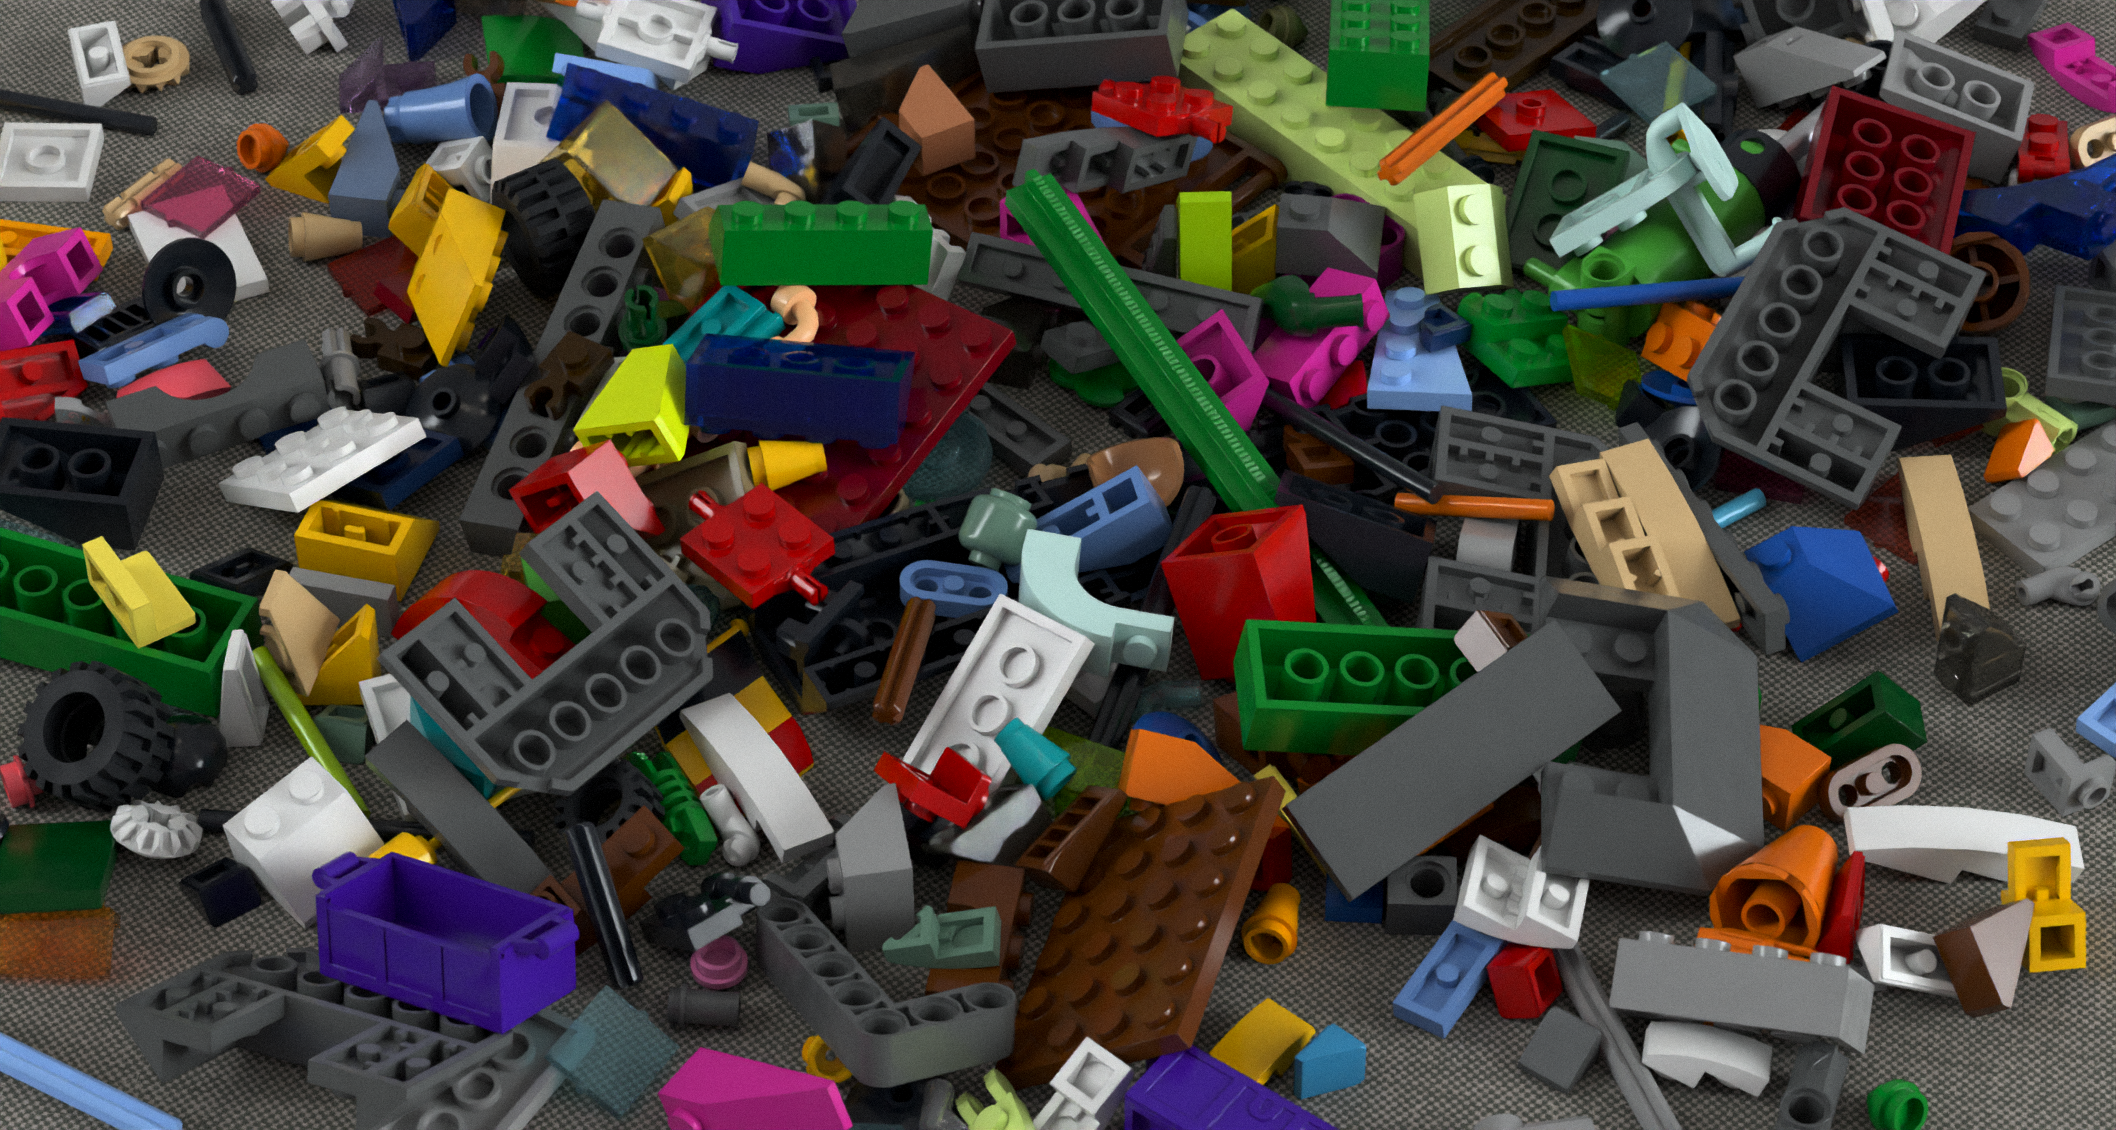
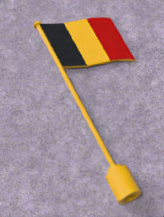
[367,619,814,865]

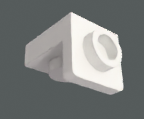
[426,136,492,202]

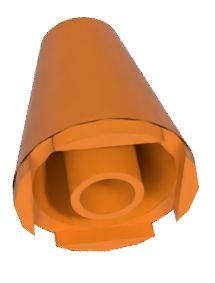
[1710,825,1839,958]

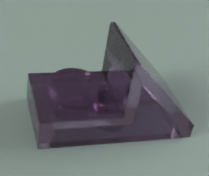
[339,36,437,114]

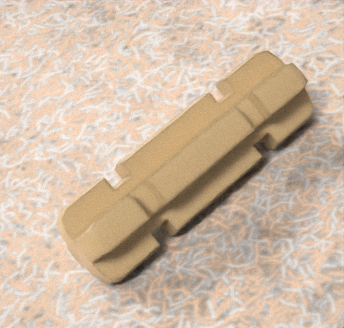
[102,158,185,230]

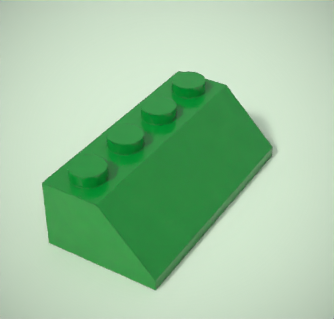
[708,200,933,286]

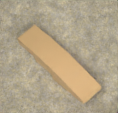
[1599,438,1741,629]
[1897,454,1994,641]
[1549,458,1680,597]

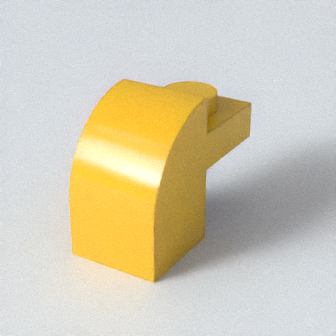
[2001,837,2086,973]

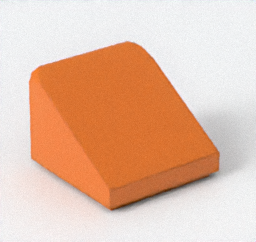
[1983,418,2055,484]

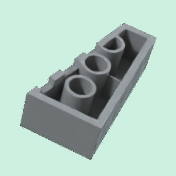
[1609,931,1875,1055]

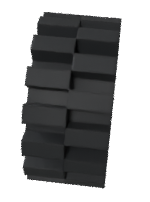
[554,758,665,845]

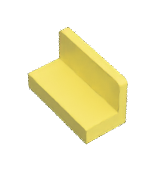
[82,536,196,649]

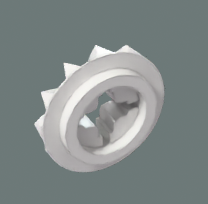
[110,800,203,859]

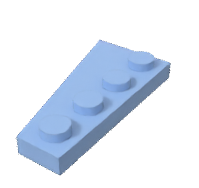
[1367,287,1472,411]

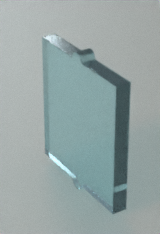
[1600,41,1717,125]
[544,984,680,1120]

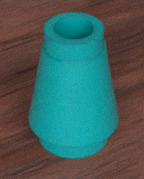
[994,717,1077,801]

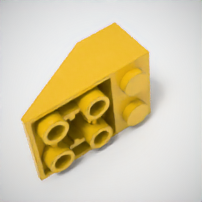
[407,187,509,367]

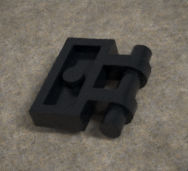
[639,871,771,951]

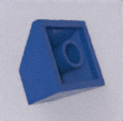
[1744,526,1899,663]

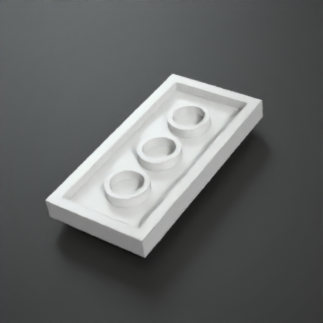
[888,594,1095,837]

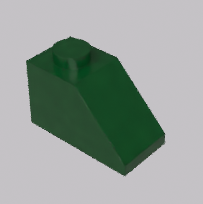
[1791,670,1927,771]

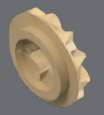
[122,36,190,93]

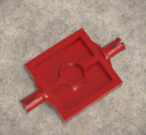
[1091,76,1233,144]
[680,483,835,610]

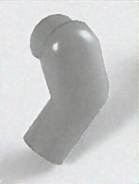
[2015,566,2101,607]

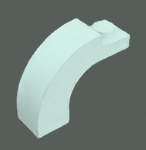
[1019,529,1174,677]

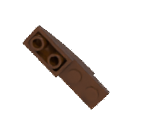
[530,805,685,957]

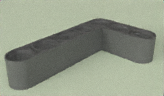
[756,897,1016,1088]

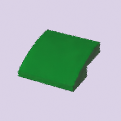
[481,14,589,85]

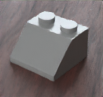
[826,783,915,953]

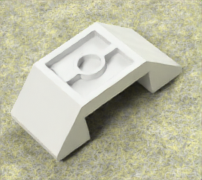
[490,82,615,206]

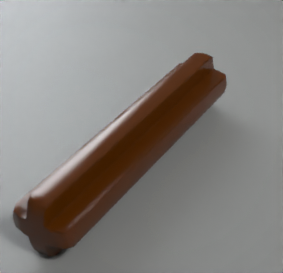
[872,596,936,726]

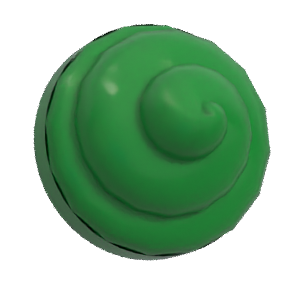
[1866,1079,1928,1130]

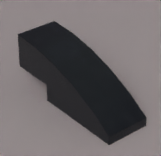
[818,117,922,205]

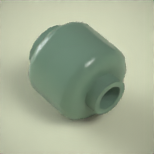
[958,488,1037,572]

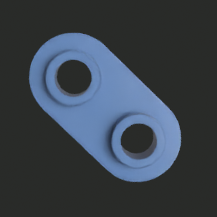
[900,560,1008,618]

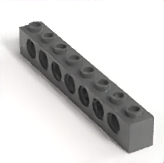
[459,199,672,560]

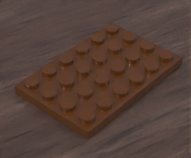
[995,776,1286,1091]

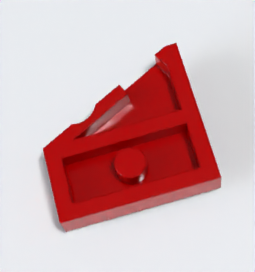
[0,339,88,421]

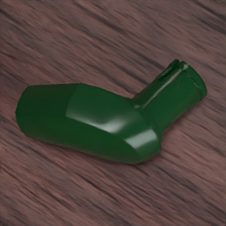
[1250,274,1364,338]
[618,285,690,353]

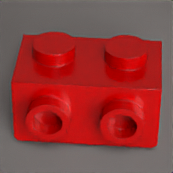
[873,747,992,829]

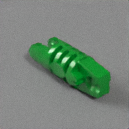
[623,752,718,865]

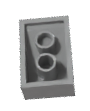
[1879,29,2035,184]

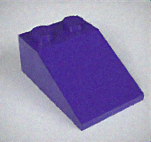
[701,0,857,74]

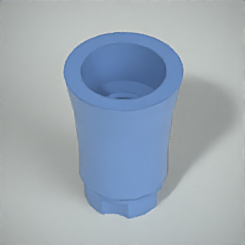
[384,73,498,145]

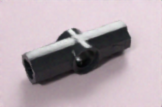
[1686,31,1738,143]

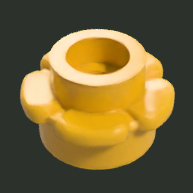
[802,1035,853,1083]

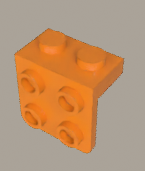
[1640,301,1722,382]

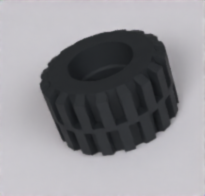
[492,159,596,298]
[18,661,174,813]

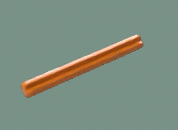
[1377,72,1508,186]

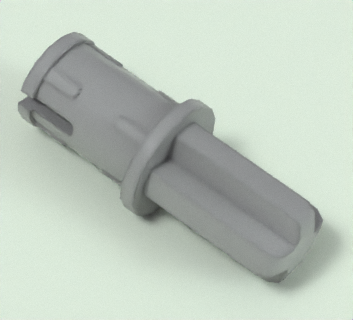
[319,327,361,410]

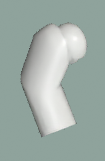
[699,784,760,867]

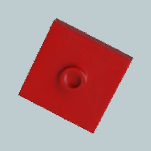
[1473,89,1597,152]

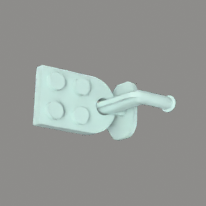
[1549,102,1784,277]

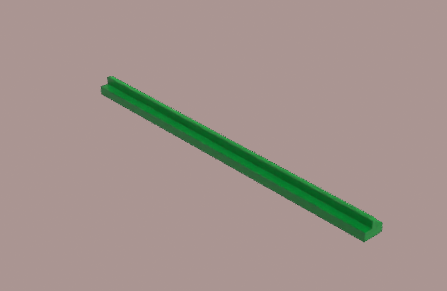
[1005,168,1390,627]

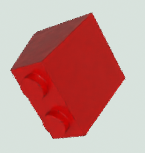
[1161,504,1316,683]

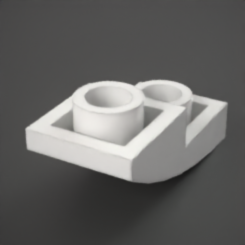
[1641,1021,1772,1097]

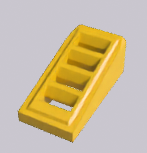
[388,163,456,257]

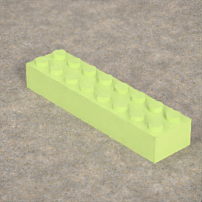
[1178,8,1506,280]

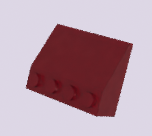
[1792,85,1976,256]

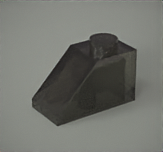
[921,784,1053,867]

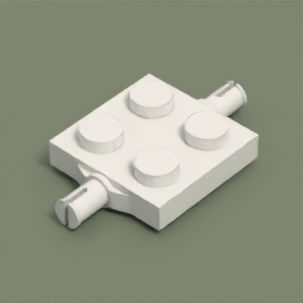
[575,0,739,84]

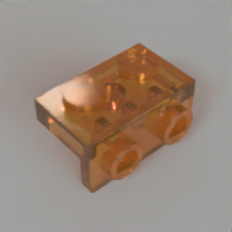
[0,900,121,979]

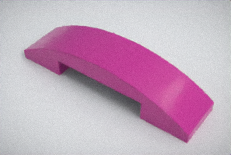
[2027,22,2116,113]

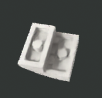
[1453,835,1590,949]

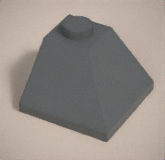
[1275,193,1385,281]

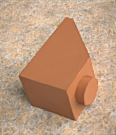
[899,64,975,176]

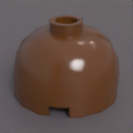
[1950,232,2030,336]

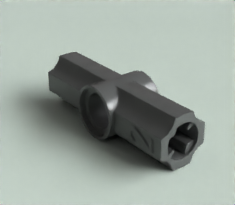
[1774,1040,1849,1130]

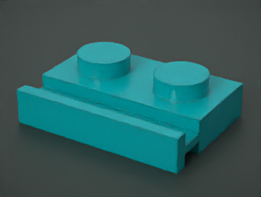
[662,286,786,395]

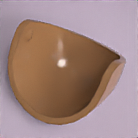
[1086,437,1184,507]

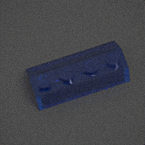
[546,62,759,188]
[684,333,915,449]

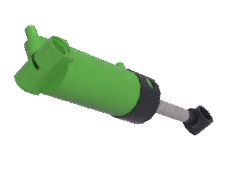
[1523,40,1892,359]

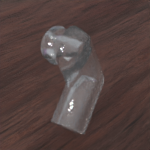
[919,1079,969,1130]

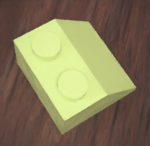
[1413,183,1514,295]

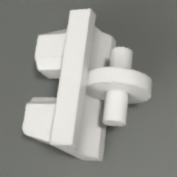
[271,0,355,55]

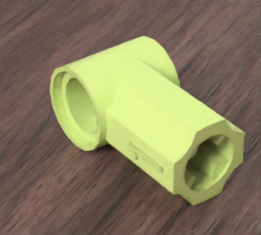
[1977,367,2078,459]

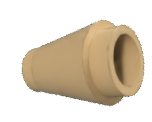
[288,212,363,262]

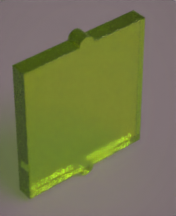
[1562,324,1642,411]

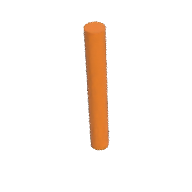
[1394,493,1555,521]

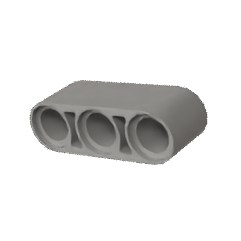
[1456,517,1522,572]

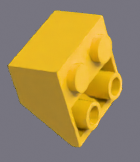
[294,499,440,601]

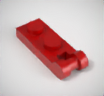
[2016,114,2070,188]

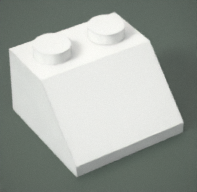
[223,756,385,930]

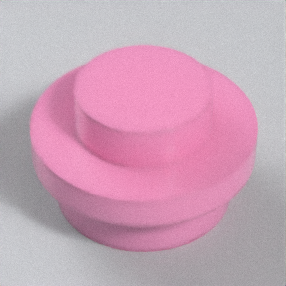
[690,935,748,990]

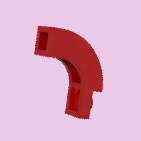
[391,570,576,679]

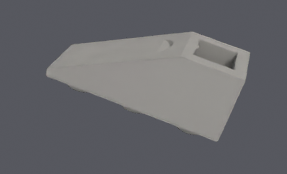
[1733,26,1887,109]

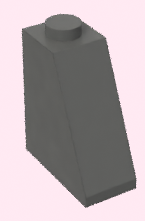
[842,0,985,73]

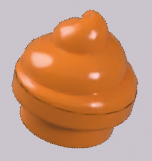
[237,123,289,173]

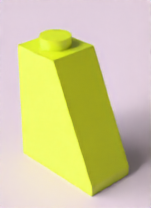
[573,344,697,467]

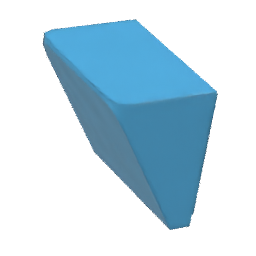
[1293,1023,1366,1100]

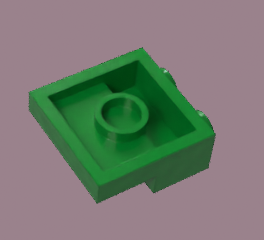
[1457,288,1594,388]

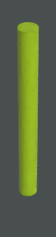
[252,646,371,819]

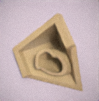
[259,569,340,697]

